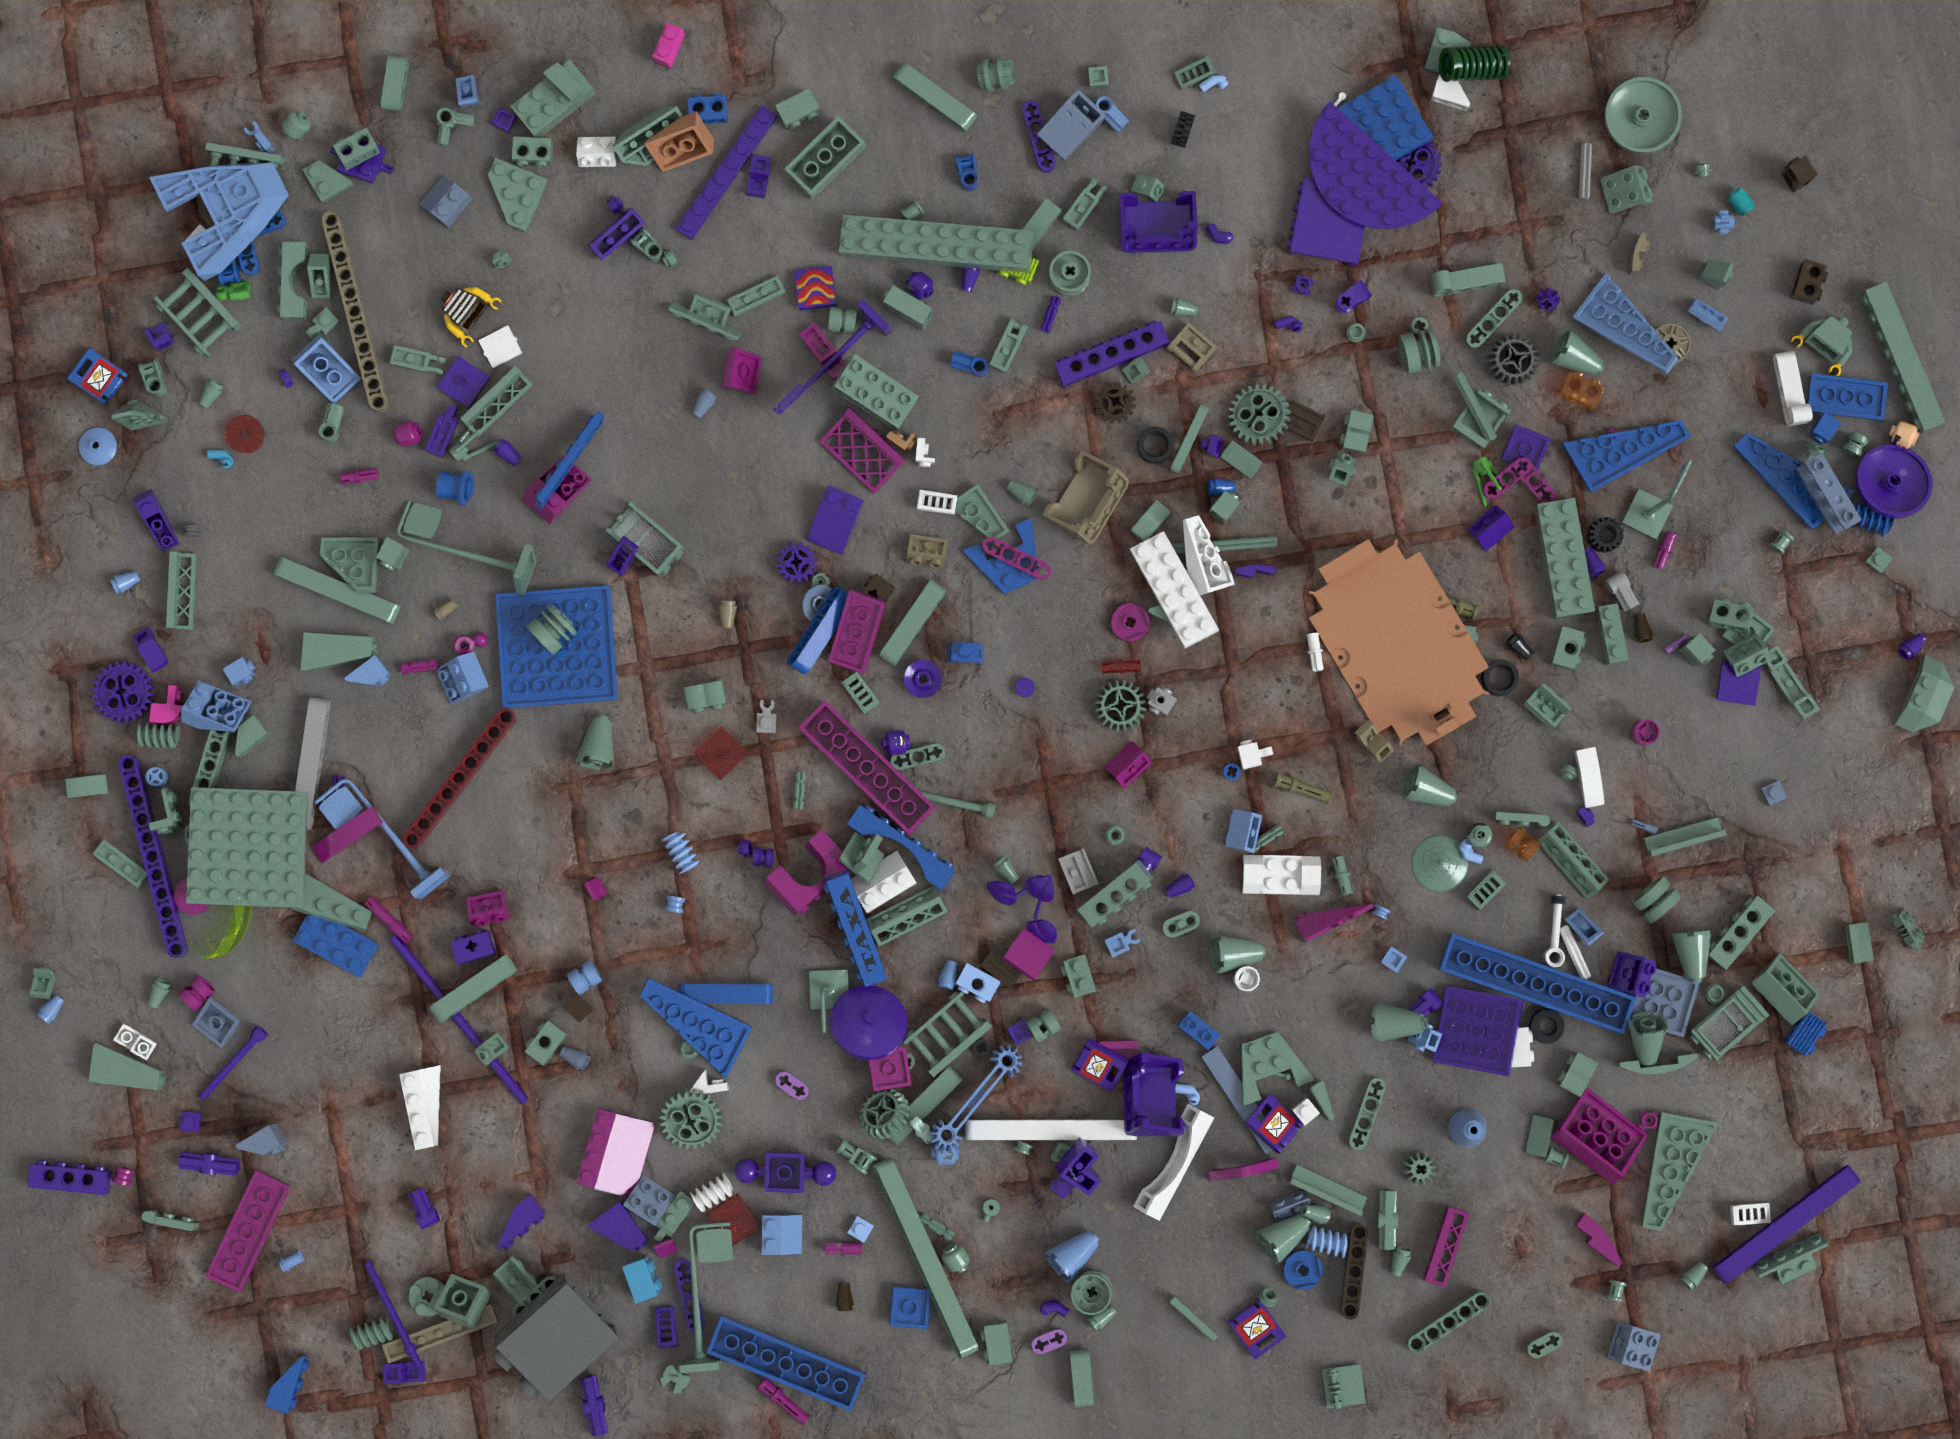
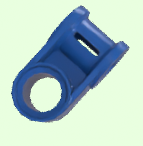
[955,153,978,191]
[218,257,241,285]

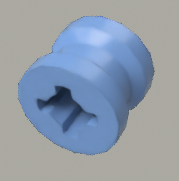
[146,767,168,787]
[664,895,686,913]

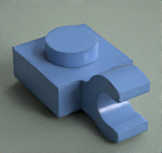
[244,121,275,153]

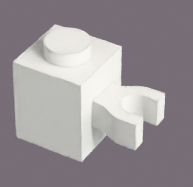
[1237,740,1273,770]

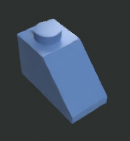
[344,655,392,686]

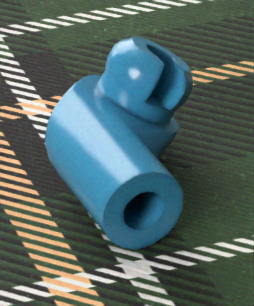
[207,450,234,469]

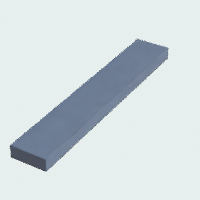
[1201,1046,1279,1154]

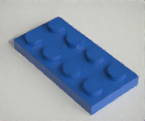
[1807,373,1888,421]
[293,914,379,978]

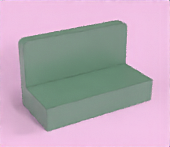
[1844,922,1874,963]

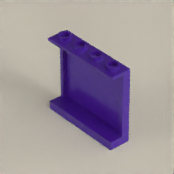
[1287,177,1365,267]

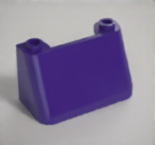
[1119,191,1198,253]
[1123,1052,1185,1136]

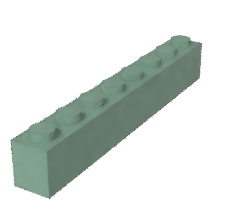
[1861,282,1946,434]

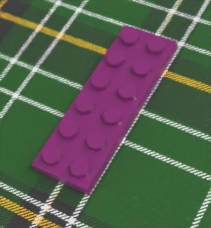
[205,1170,291,1293]

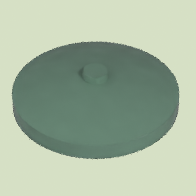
[1604,77,1682,154]

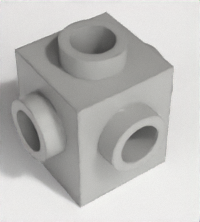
[1146,687,1177,717]

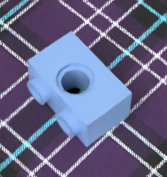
[956,963,1001,1003]

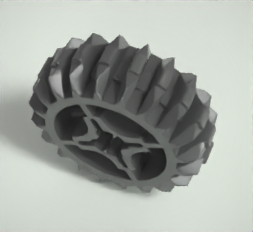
[1488,334,1540,386]

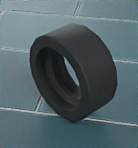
[1137,426,1173,464]
[1481,659,1520,697]

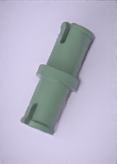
[1332,856,1353,896]

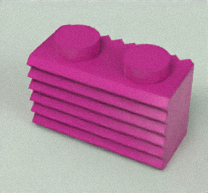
[652,23,685,69]

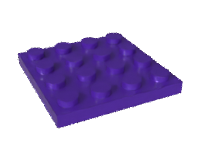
[1433,986,1524,1077]

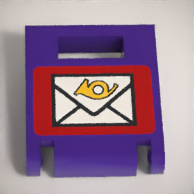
[1071,1038,1129,1092]
[1244,1094,1303,1154]
[1228,1299,1287,1360]

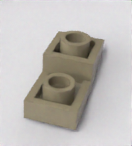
[1629,233,1650,275]

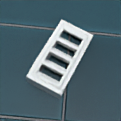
[917,490,957,515]
[1730,1203,1771,1225]

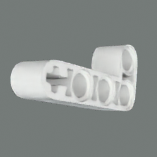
[1773,351,1812,427]

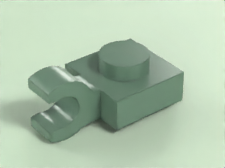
[306,308,340,340]

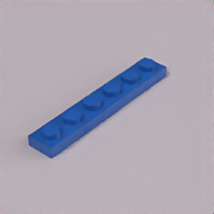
[534,411,604,510]

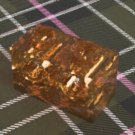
[1558,371,1605,410]

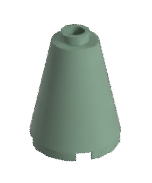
[1549,329,1604,376]
[576,715,614,770]
[1401,763,1457,807]
[1672,930,1711,982]
[1210,935,1265,973]
[1371,1003,1427,1042]
[1628,1011,1668,1067]
[1255,1214,1311,1264]

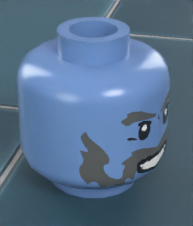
[931,1140,959,1165]

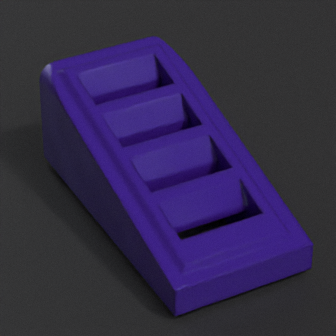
[606,536,639,576]
[655,1306,678,1349]

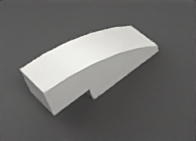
[1574,747,1604,808]

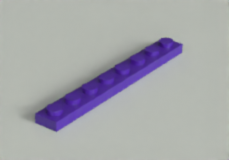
[675,105,778,240]

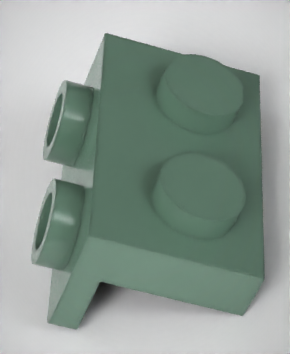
[1523,683,1572,730]
[492,1256,538,1304]

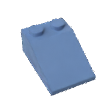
[292,333,362,404]

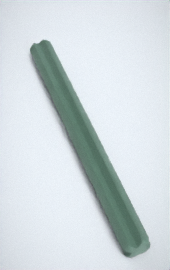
[1171,536,1278,554]

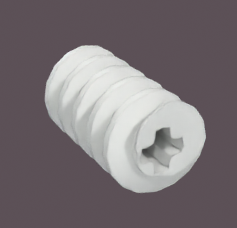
[690,1173,734,1212]

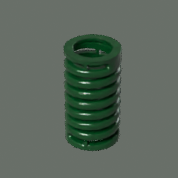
[1439,45,1510,82]

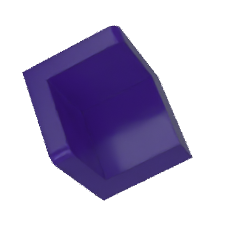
[144,323,175,351]

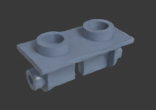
[1269,1190,1311,1220]

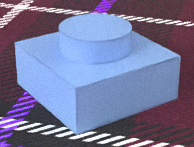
[848,1216,874,1242]

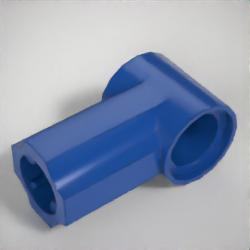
[950,351,989,378]

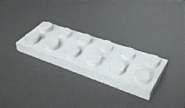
[1130,531,1219,649]

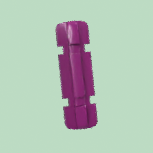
[400,659,438,674]

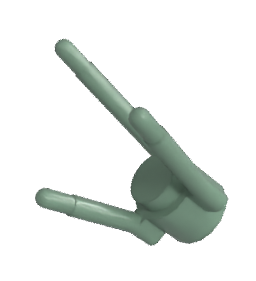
[449,425,499,462]

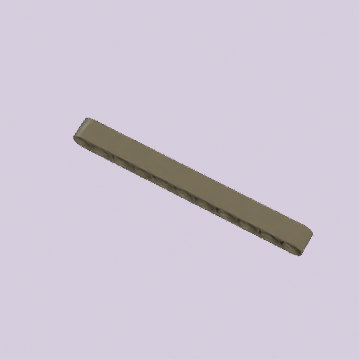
[322,211,389,413]

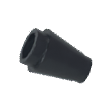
[1505,632,1534,660]

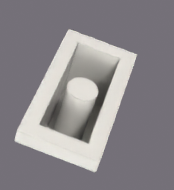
[1430,74,1470,112]

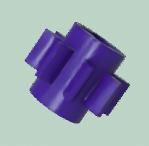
[1536,287,1561,312]

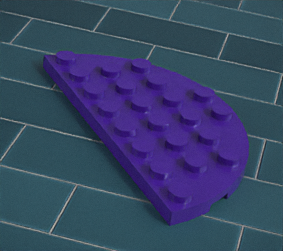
[1309,101,1443,229]

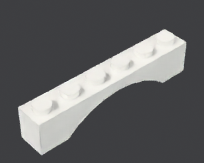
[1133,1104,1214,1221]

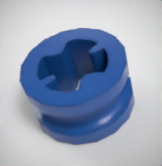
[1223,763,1241,781]

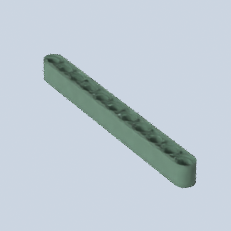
[872,1157,978,1359]

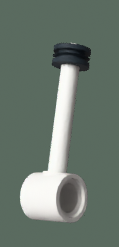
[1542,894,1567,968]

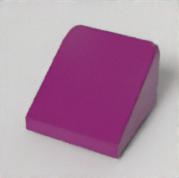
[584,878,607,901]
[653,1238,678,1258]

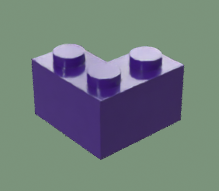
[1055,1137,1101,1196]

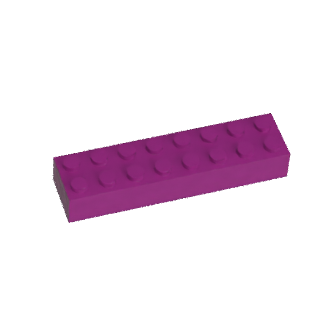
[799,701,936,836]

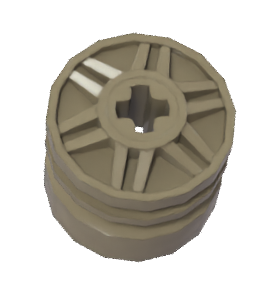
[1656,324,1691,368]

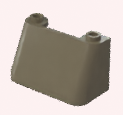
[1043,450,1129,544]

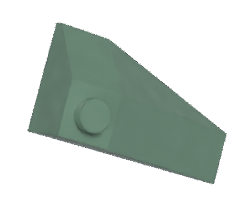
[111,400,168,431]

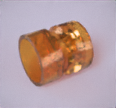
[1504,826,1541,862]

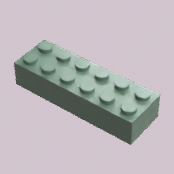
[1534,498,1595,619]

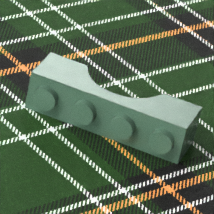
[277,242,309,321]

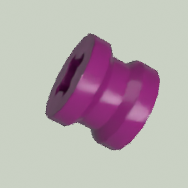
[112,1166,135,1186]

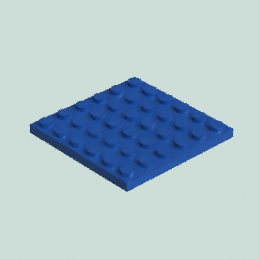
[495,585,618,708]

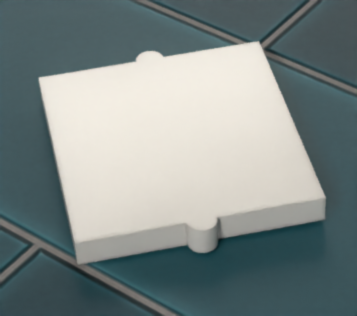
[478,325,522,368]

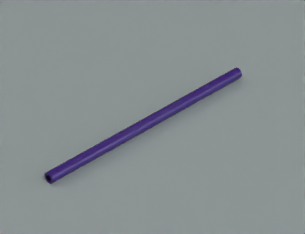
[389,935,529,1105]

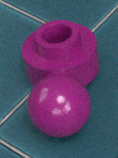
[453,632,488,655]

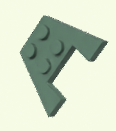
[1241,1032,1315,1106]

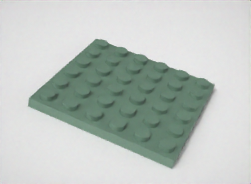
[186,787,308,908]

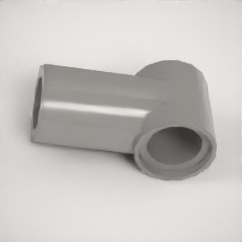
[1605,571,1639,612]

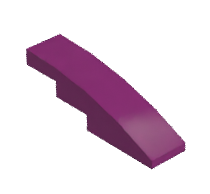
[799,323,845,381]
[312,807,383,864]

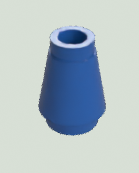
[1207,478,1236,497]

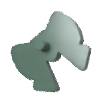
[660,1364,691,1394]

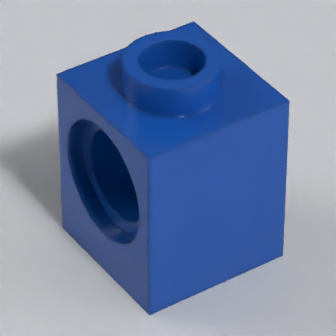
[1809,412,1841,444]

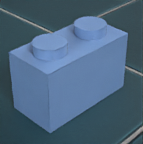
[1225,809,1262,853]

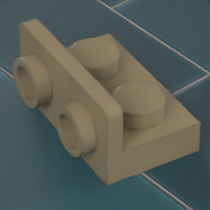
[907,534,948,569]

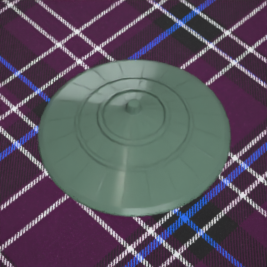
[1411,835,1469,892]

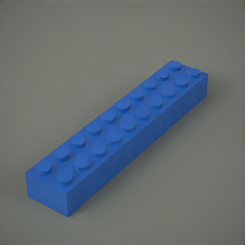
[1437,933,1637,1034]

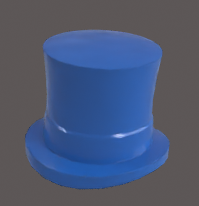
[436,470,474,506]

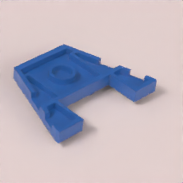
[963,518,1038,595]

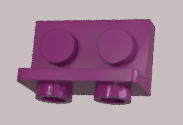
[466,890,510,926]

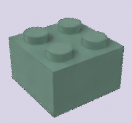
[434,1274,491,1329]

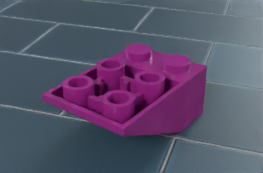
[522,455,592,524]

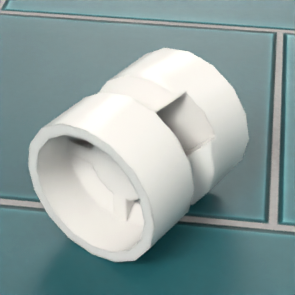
[1233,966,1260,991]

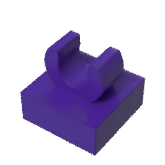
[1200,435,1224,458]

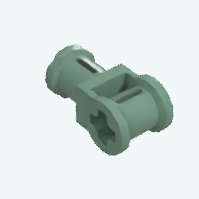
[836,1138,877,1175]

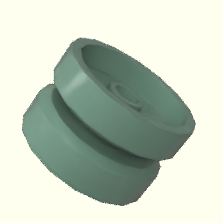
[1049,250,1091,297]
[1632,875,1682,923]

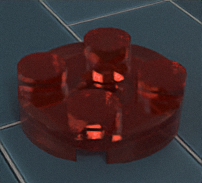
[225,415,265,453]

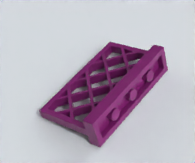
[819,408,907,494]

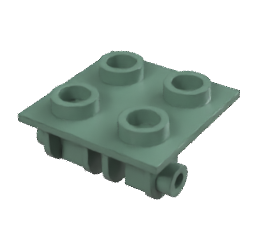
[1892,908,1925,949]
[1322,1364,1366,1409]

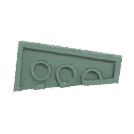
[291,873,372,932]

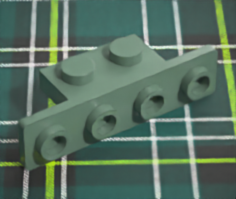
[668,293,743,340]
[1751,1233,1829,1284]

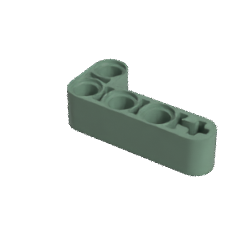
[1430,263,1506,297]

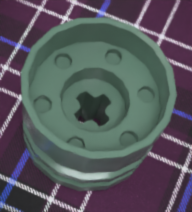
[1398,328,1440,374]
[526,604,578,655]
[1071,1270,1113,1315]

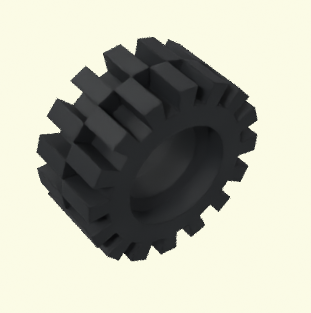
[1171,111,1195,148]
[1587,517,1624,553]

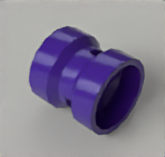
[753,847,774,868]

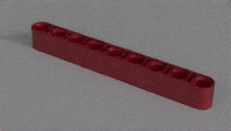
[403,708,517,849]

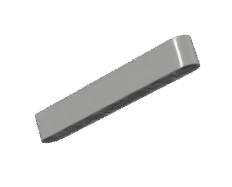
[295,697,331,830]

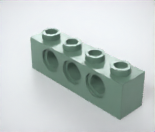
[1077,860,1154,927]
[1708,896,1776,970]

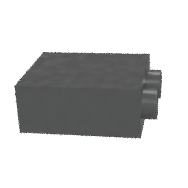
[492,1273,619,1401]

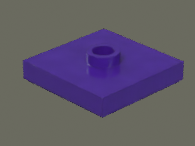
[437,356,490,409]
[1500,424,1551,470]

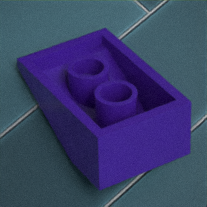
[807,485,864,555]

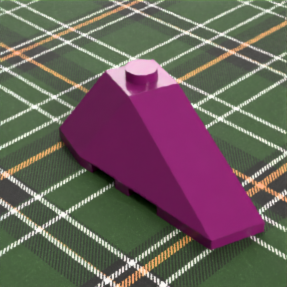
[1293,904,1374,942]

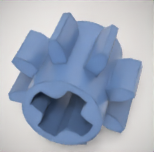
[1712,210,1735,234]

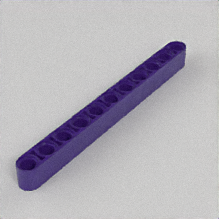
[119,755,188,958]

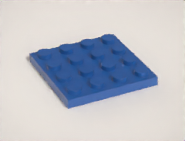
[1338,75,1434,160]

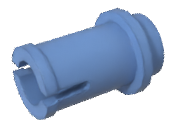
[278,1250,305,1272]

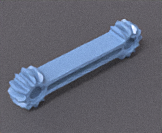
[929,1045,1023,1153]

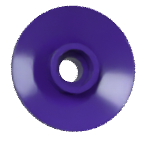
[904,660,942,698]

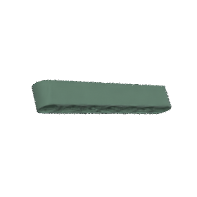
[273,557,401,624]

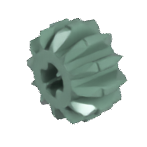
[1404,1152,1437,1186]

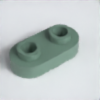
[1162,911,1200,938]

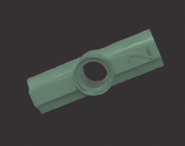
[1377,1190,1398,1250]

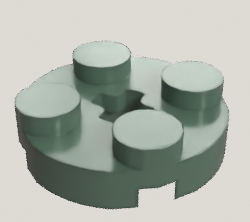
[409,1276,445,1316]

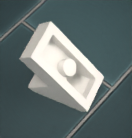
[689,1070,729,1094]

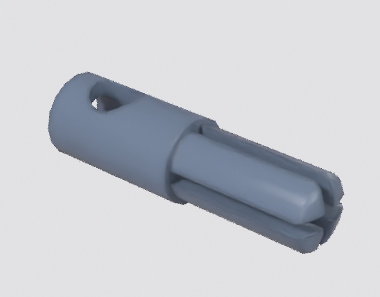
[1631,819,1658,835]

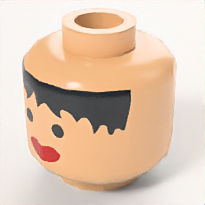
[1889,421,1919,449]

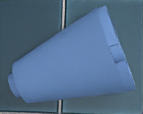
[1448,1109,1487,1148]
[1044,1231,1099,1283]

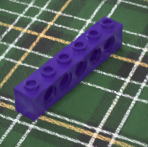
[1055,320,1169,388]

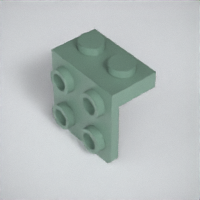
[1601,165,1653,214]
[149,788,183,835]

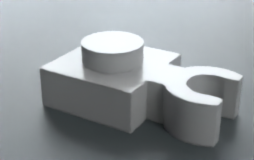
[756,700,777,733]

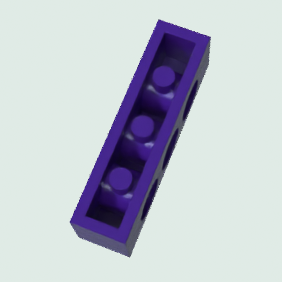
[28,1160,112,1195]

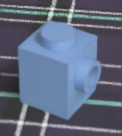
[223,657,256,687]

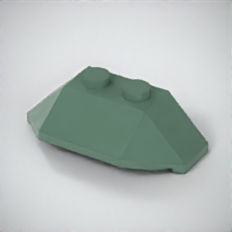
[612,105,683,166]
[1894,655,1955,733]

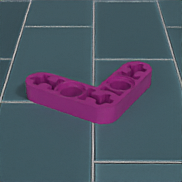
[1483,456,1555,503]
[1206,1158,1279,1181]

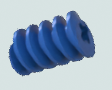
[1852,503,1894,538]

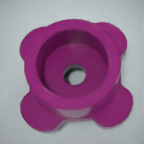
[1639,1111,1658,1130]

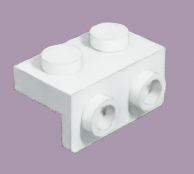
[576,137,616,167]

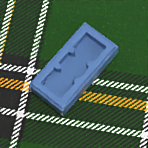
[1688,298,1728,331]

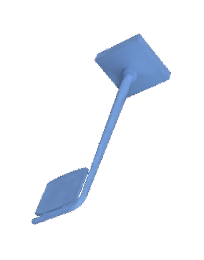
[315,779,451,900]

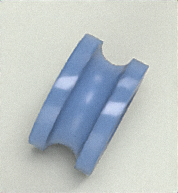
[1371,904,1391,920]

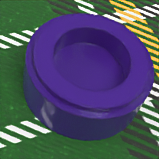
[278,369,293,389]
[1016,678,1035,697]

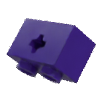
[450,929,496,965]

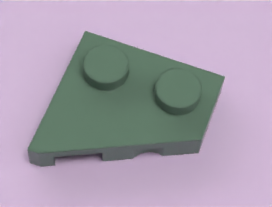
[303,160,354,203]

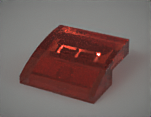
[706,1193,760,1246]

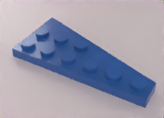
[1733,433,1854,530]

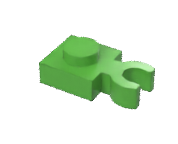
[216,281,251,300]

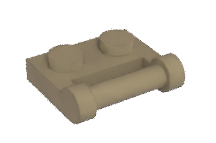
[1166,323,1218,373]

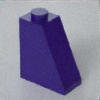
[588,1201,648,1251]

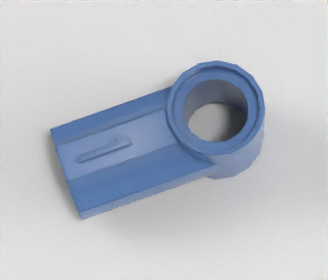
[1095,96,1129,133]

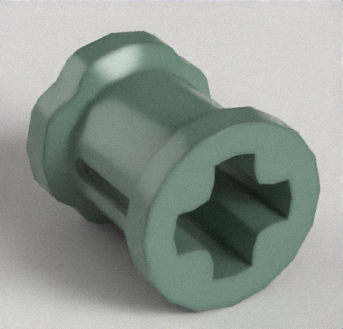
[900,199,925,220]
[1769,530,1795,555]
[1544,1147,1569,1170]
[1605,1279,1627,1302]

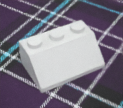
[851,851,917,913]

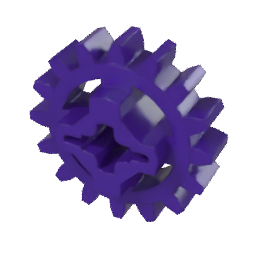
[776,542,818,584]

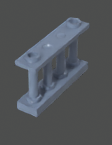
[1795,453,1861,535]

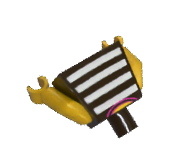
[441,287,502,347]

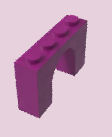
[763,830,851,917]

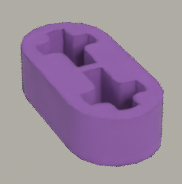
[776,1071,809,1100]
[1032,1328,1067,1354]

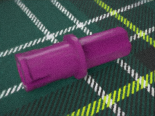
[340,468,379,485]
[1653,531,1678,570]
[824,1241,862,1256]

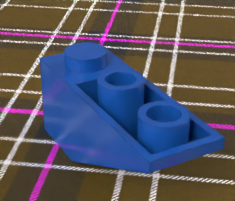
[265,1354,309,1414]

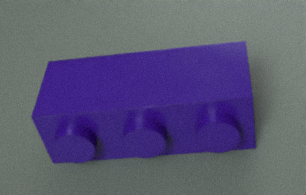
[587,208,645,260]

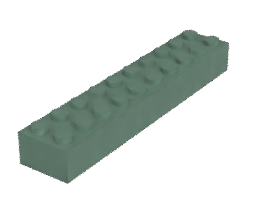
[839,215,1034,273]

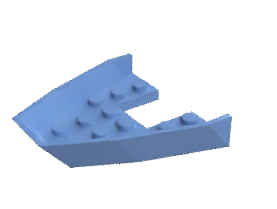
[149,163,289,281]

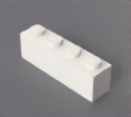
[399,1065,441,1150]

